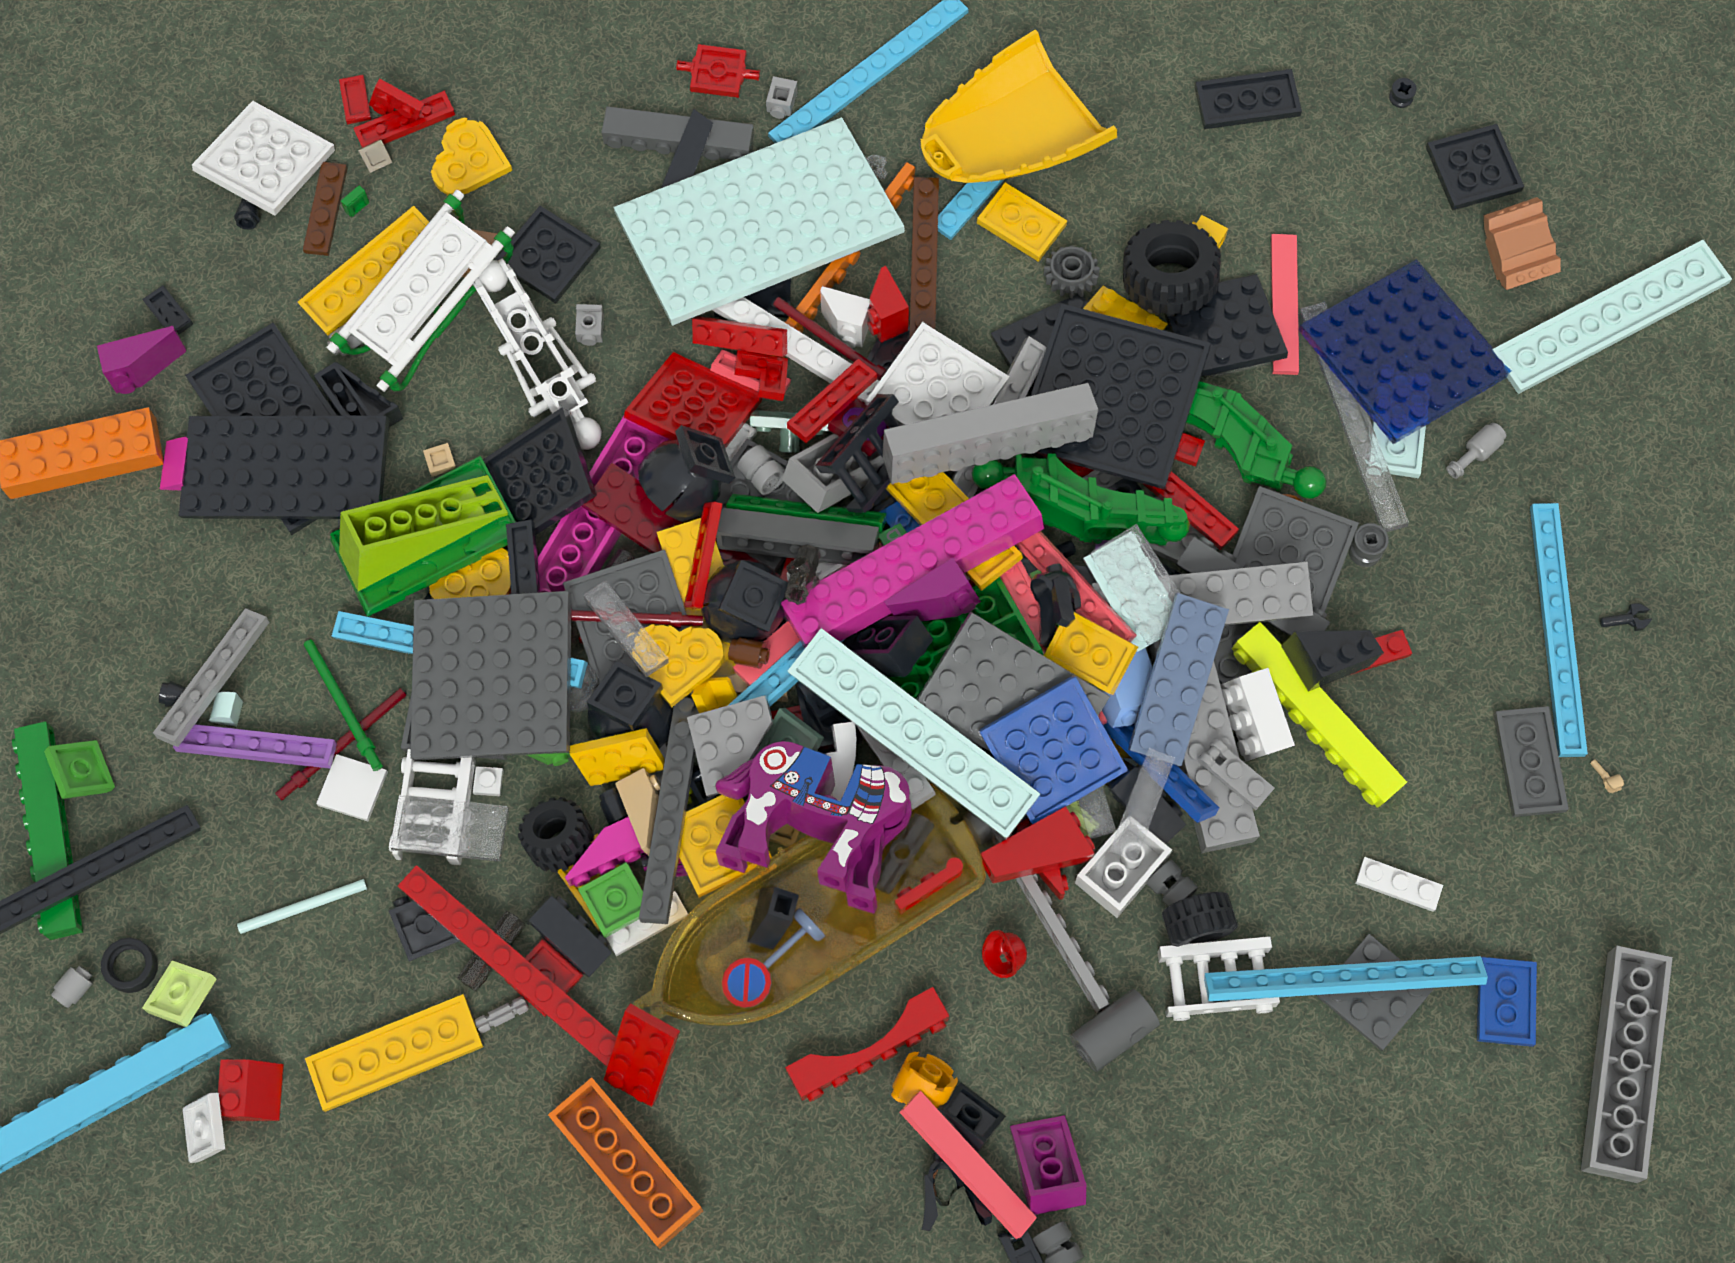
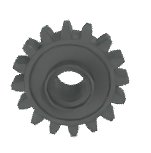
[1044,245,1100,298]

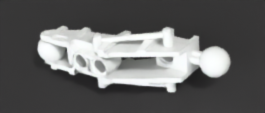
[473,258,602,450]

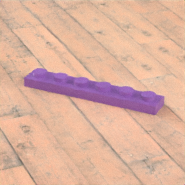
[173,725,337,769]

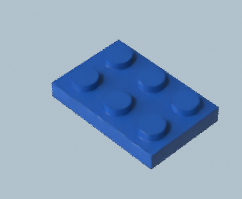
[1477,957,1537,1047]

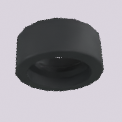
[101,938,158,993]

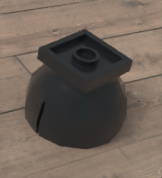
[638,425,736,522]
[701,560,790,643]
[587,660,673,749]

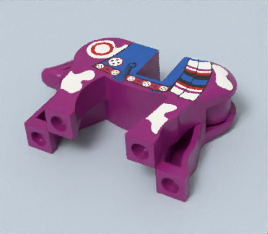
[715,741,912,914]

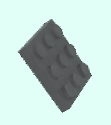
[1316,934,1434,1051]

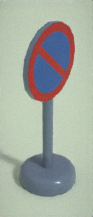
[722,907,826,1008]

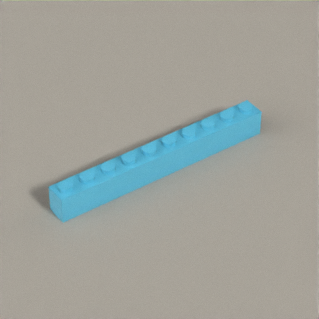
[0,1013,231,1174]

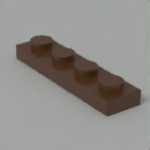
[303,162,348,256]

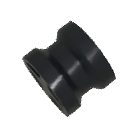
[1389,78,1417,108]

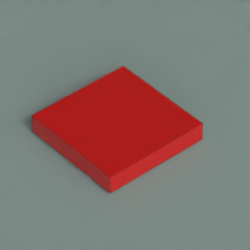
[504,939,583,1017]

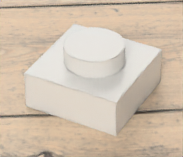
[473,767,504,796]

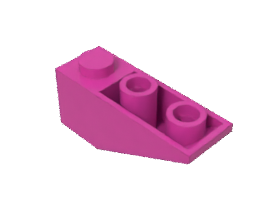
[565,817,644,887]

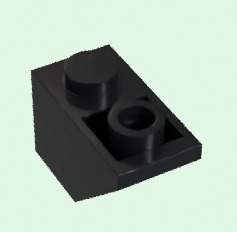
[747,887,799,950]

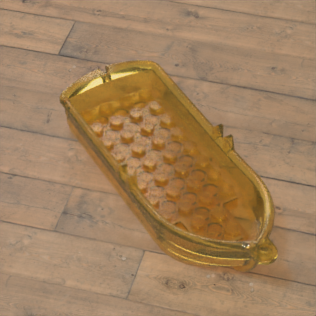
[633,783,986,1026]

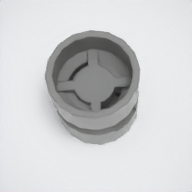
[737,445,785,495]

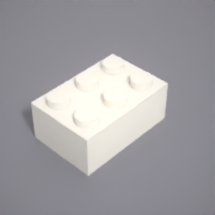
[1220,668,1295,761]
[1075,815,1172,918]

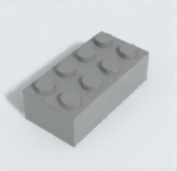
[782,434,884,513]

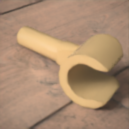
[1590,760,1624,793]

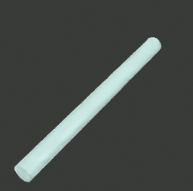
[237,879,367,934]

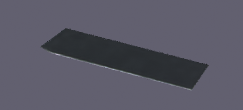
[661,109,713,188]

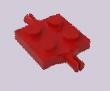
[676,44,760,98]

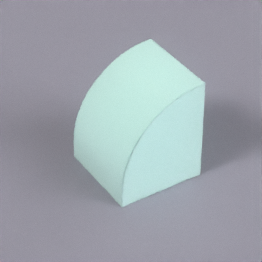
[209,692,243,727]

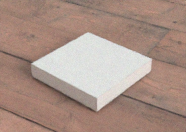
[316,754,388,821]
[183,1093,225,1163]

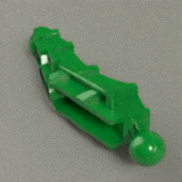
[1187,382,1327,499]
[971,454,1190,546]

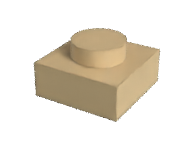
[423,443,456,477]

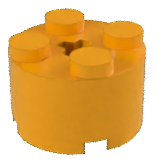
[891,1052,958,1109]

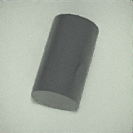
[1069,989,1160,1072]

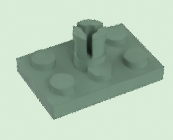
[750,410,829,453]
[754,708,824,758]

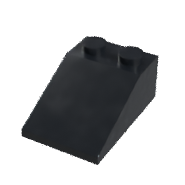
[842,616,933,677]

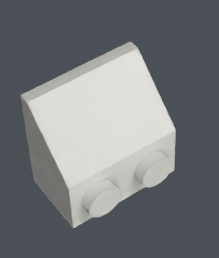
[820,286,870,348]

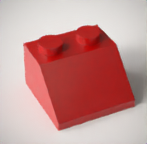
[867,266,909,343]
[218,1060,284,1121]

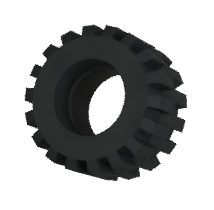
[518,797,594,872]
[1162,892,1238,947]

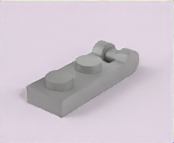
[1198,739,1275,810]

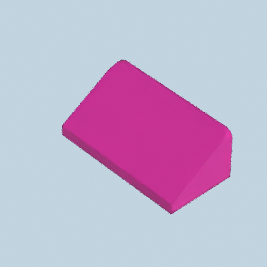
[160,437,188,490]

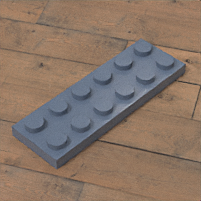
[1128,593,1229,766]

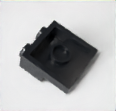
[388,895,460,961]

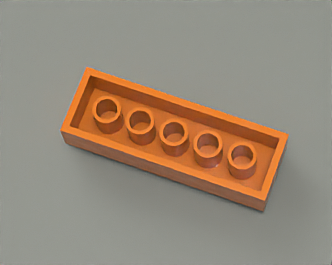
[0,407,164,499]
[548,1077,703,1249]

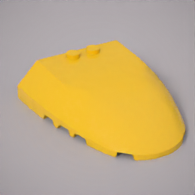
[921,30,1117,183]

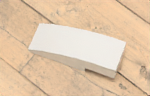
[825,722,856,801]

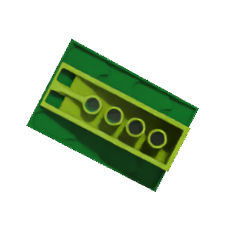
[330,456,515,617]

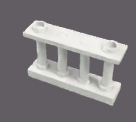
[389,749,476,865]
[1158,937,1280,1021]

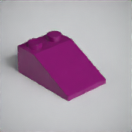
[97,326,186,394]
[884,557,981,622]
[1010,1115,1087,1215]

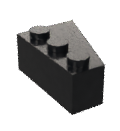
[314,362,404,427]
[1281,630,1384,692]
[1104,758,1186,844]
[523,896,612,977]

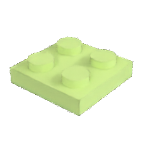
[142,961,217,1027]

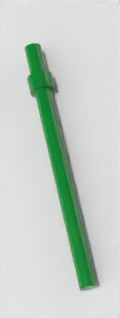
[304,640,383,771]

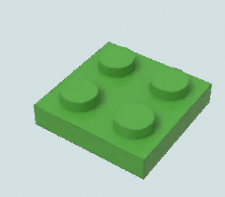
[44,740,115,799]
[578,862,643,938]

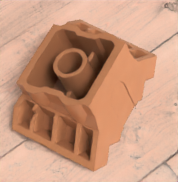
[1484,197,1561,290]

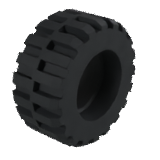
[1123,220,1221,316]

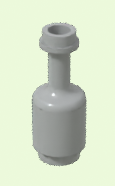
[1446,423,1506,479]

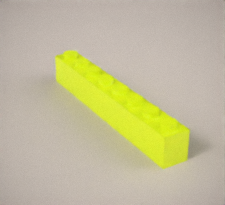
[1231,622,1407,808]

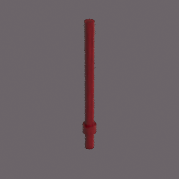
[773,297,887,381]
[571,610,703,628]
[275,688,406,801]

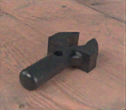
[1600,603,1652,631]

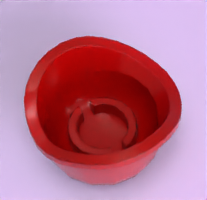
[982,930,1027,978]

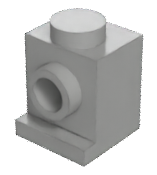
[766,76,798,119]
[575,304,604,346]

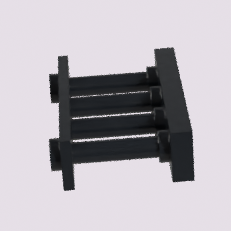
[815,394,900,513]

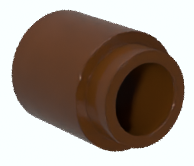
[728,637,770,669]

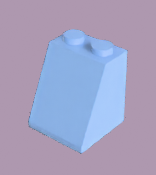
[1086,648,1153,728]

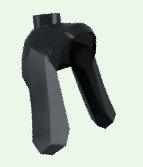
[1030,564,1081,648]
[922,1153,992,1231]

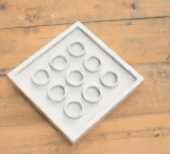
[192,101,335,216]
[865,322,1010,426]

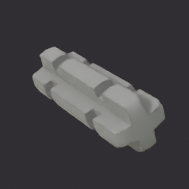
[474,997,528,1033]

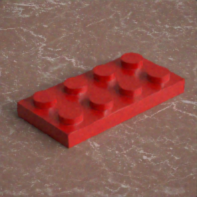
[603,1003,680,1107]

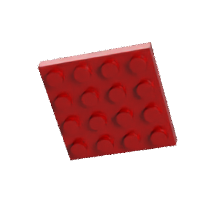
[624,352,762,449]

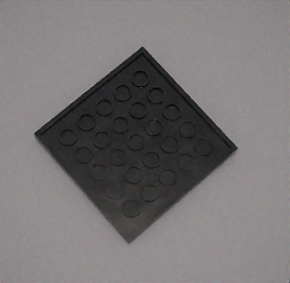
[1031,303,1211,490]

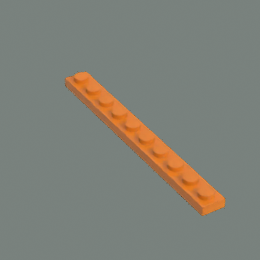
[765,162,915,358]

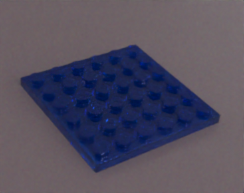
[1298,259,1512,444]

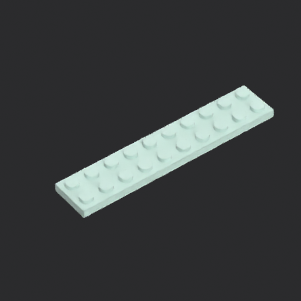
[1490,240,1732,394]
[788,628,1040,839]

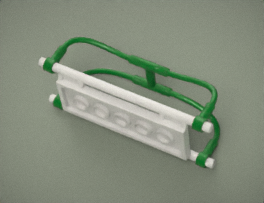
[326,189,515,392]

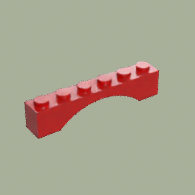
[785,987,949,1102]

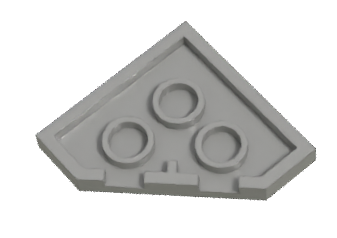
[687,695,773,797]

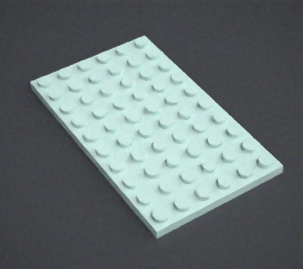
[614,117,905,326]

